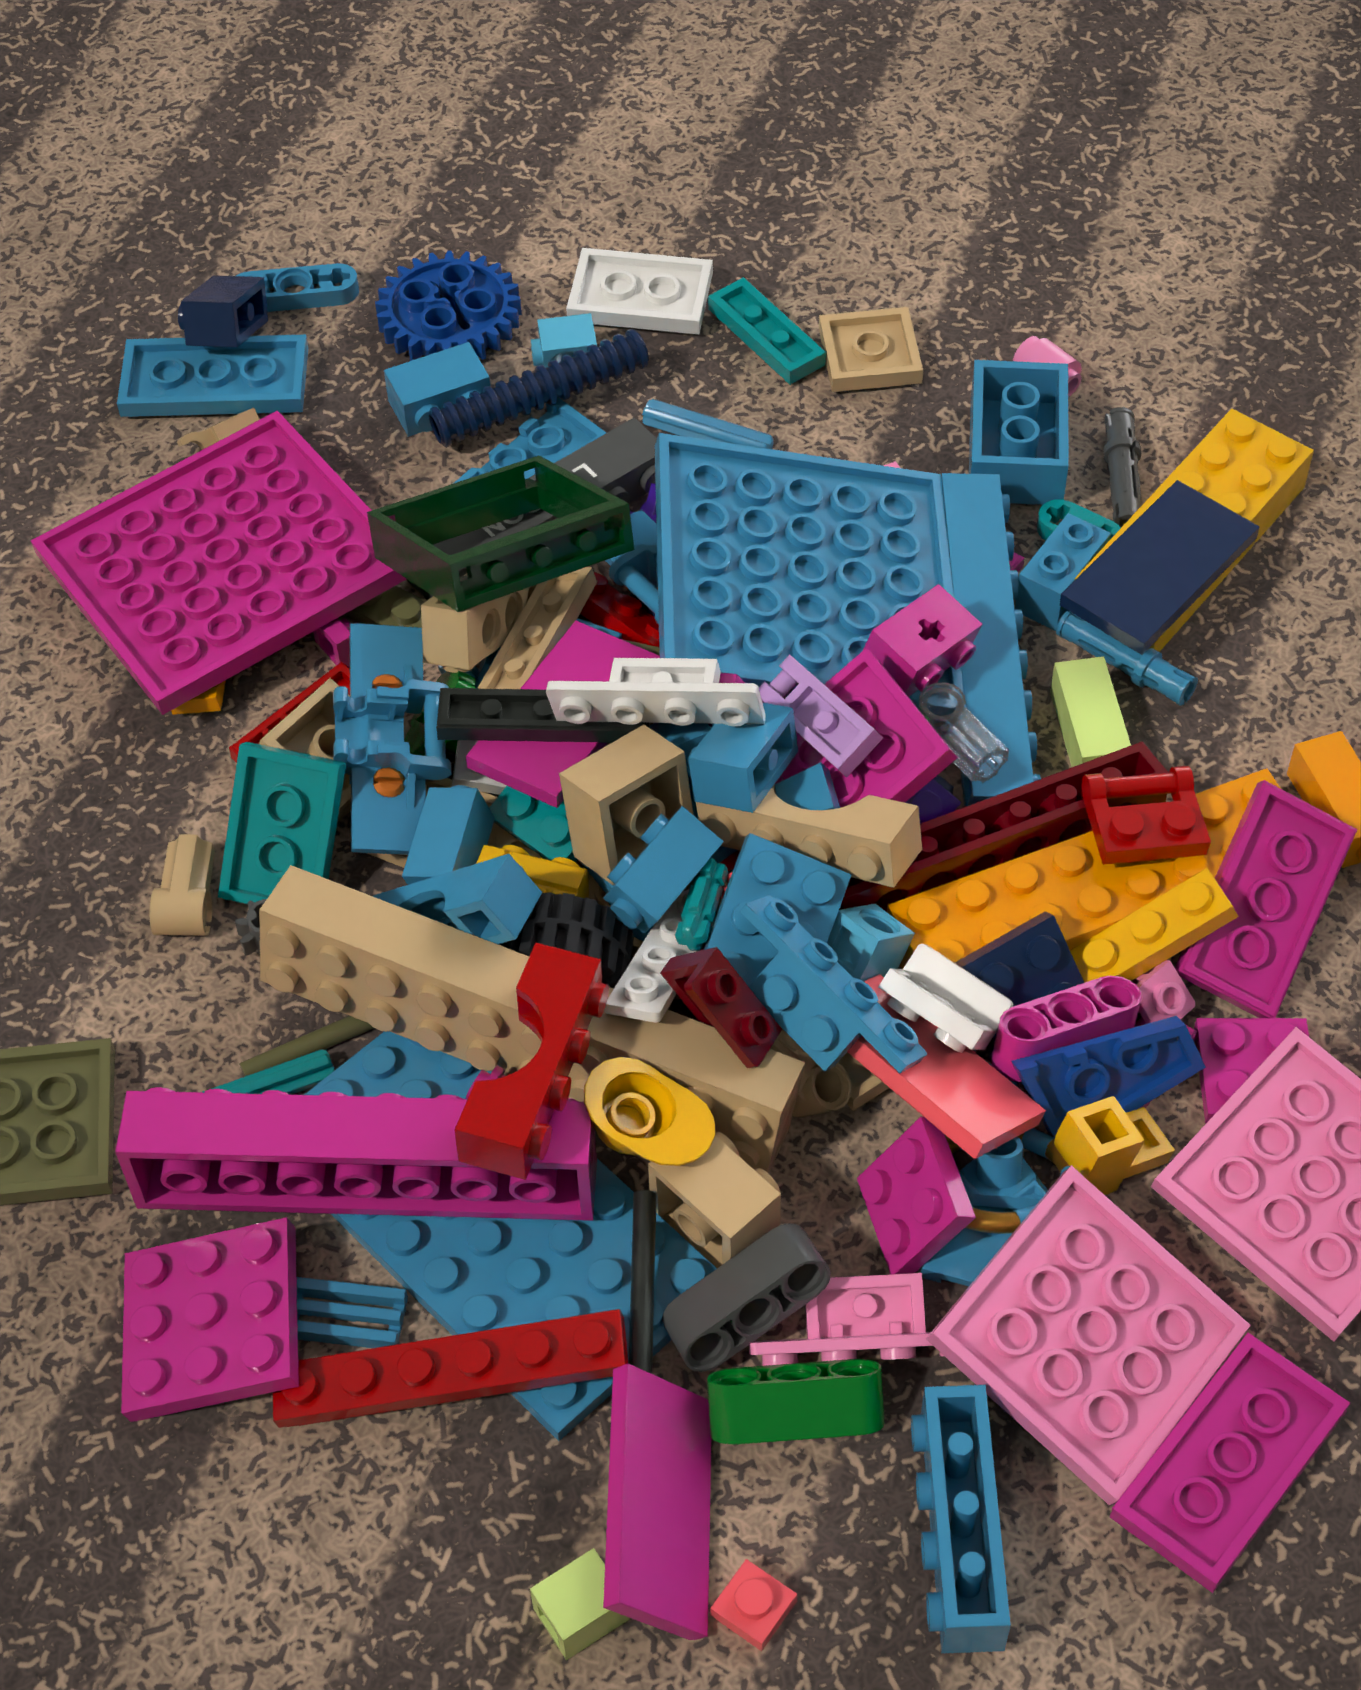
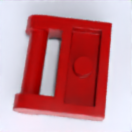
[1082,766,1211,865]

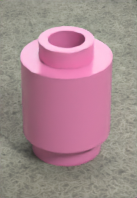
[1013,336,1081,397]

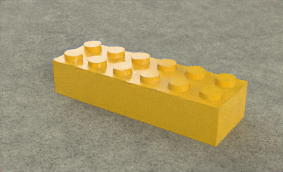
[1075,408,1314,652]

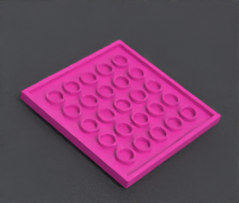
[30,410,407,715]

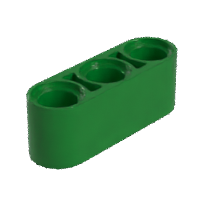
[707,1359,885,1444]

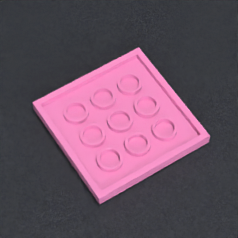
[1151,1027,1361,1342]
[926,1165,1250,1505]

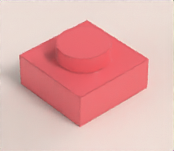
[710,1559,797,1651]

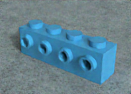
[911,1385,1011,1654]

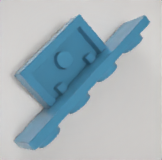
[740,895,927,1073]

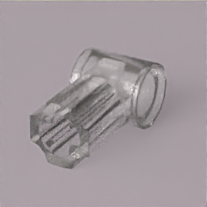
[918,682,1009,783]

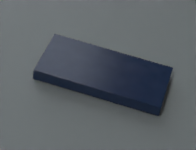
[1060,480,1259,655]

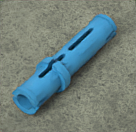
[1056,611,1198,706]

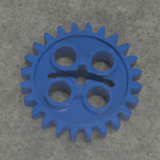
[375,250,522,361]

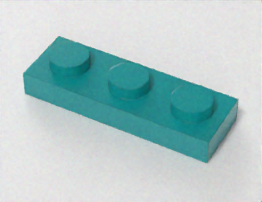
[708,277,826,385]

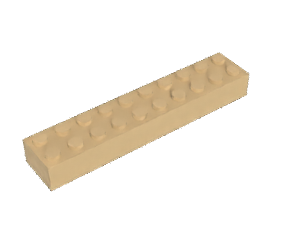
[259,865,805,1174]

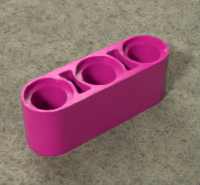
[992,975,1142,1082]

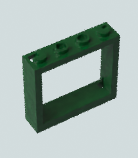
[367,455,635,612]

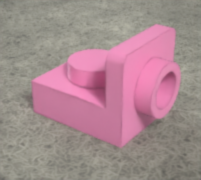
[1132,960,1195,1024]

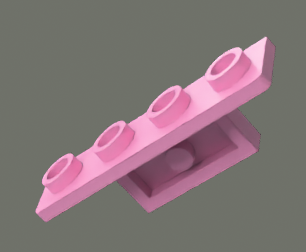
[749,1273,944,1366]

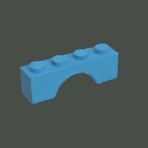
[373,854,542,944]

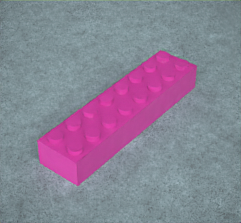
[115,1087,597,1221]

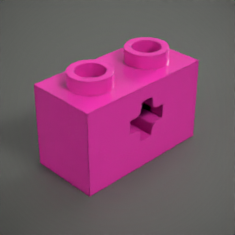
[863,584,983,697]

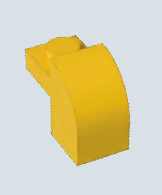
[1054,1096,1175,1195]

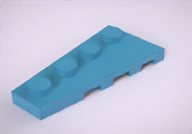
[453,398,606,484]

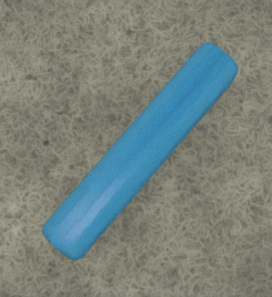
[642,399,773,449]

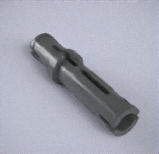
[1103,407,1142,527]

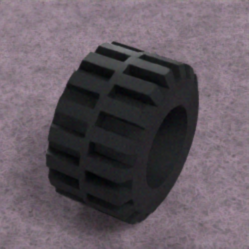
[498,892,634,989]

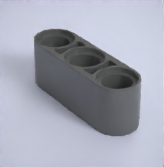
[662,1223,831,1372]

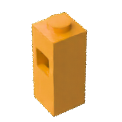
[1287,731,1361,868]

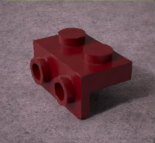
[660,947,782,1068]

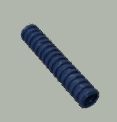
[429,329,649,448]

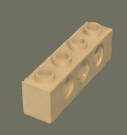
[421,574,537,673]

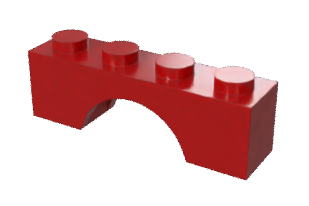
[454,942,609,1180]

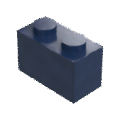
[178,275,268,347]

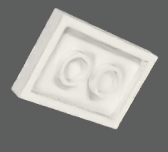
[566,248,713,334]

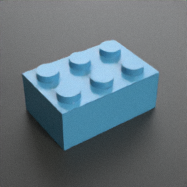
[969,360,1069,505]

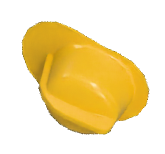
[584,1057,715,1166]

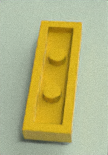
[1070,867,1239,983]

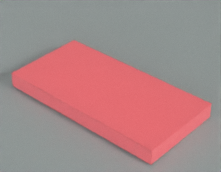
[847,974,1046,1159]

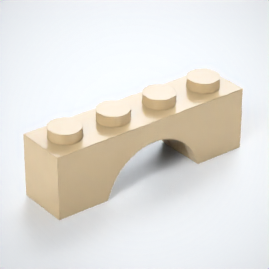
[696,785,922,887]

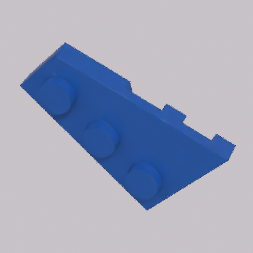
[1011,1016,1206,1139]

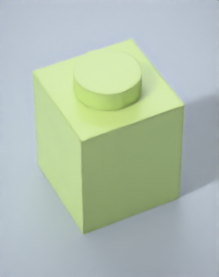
[530,1548,630,1661]

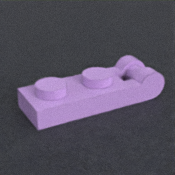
[759,654,883,778]

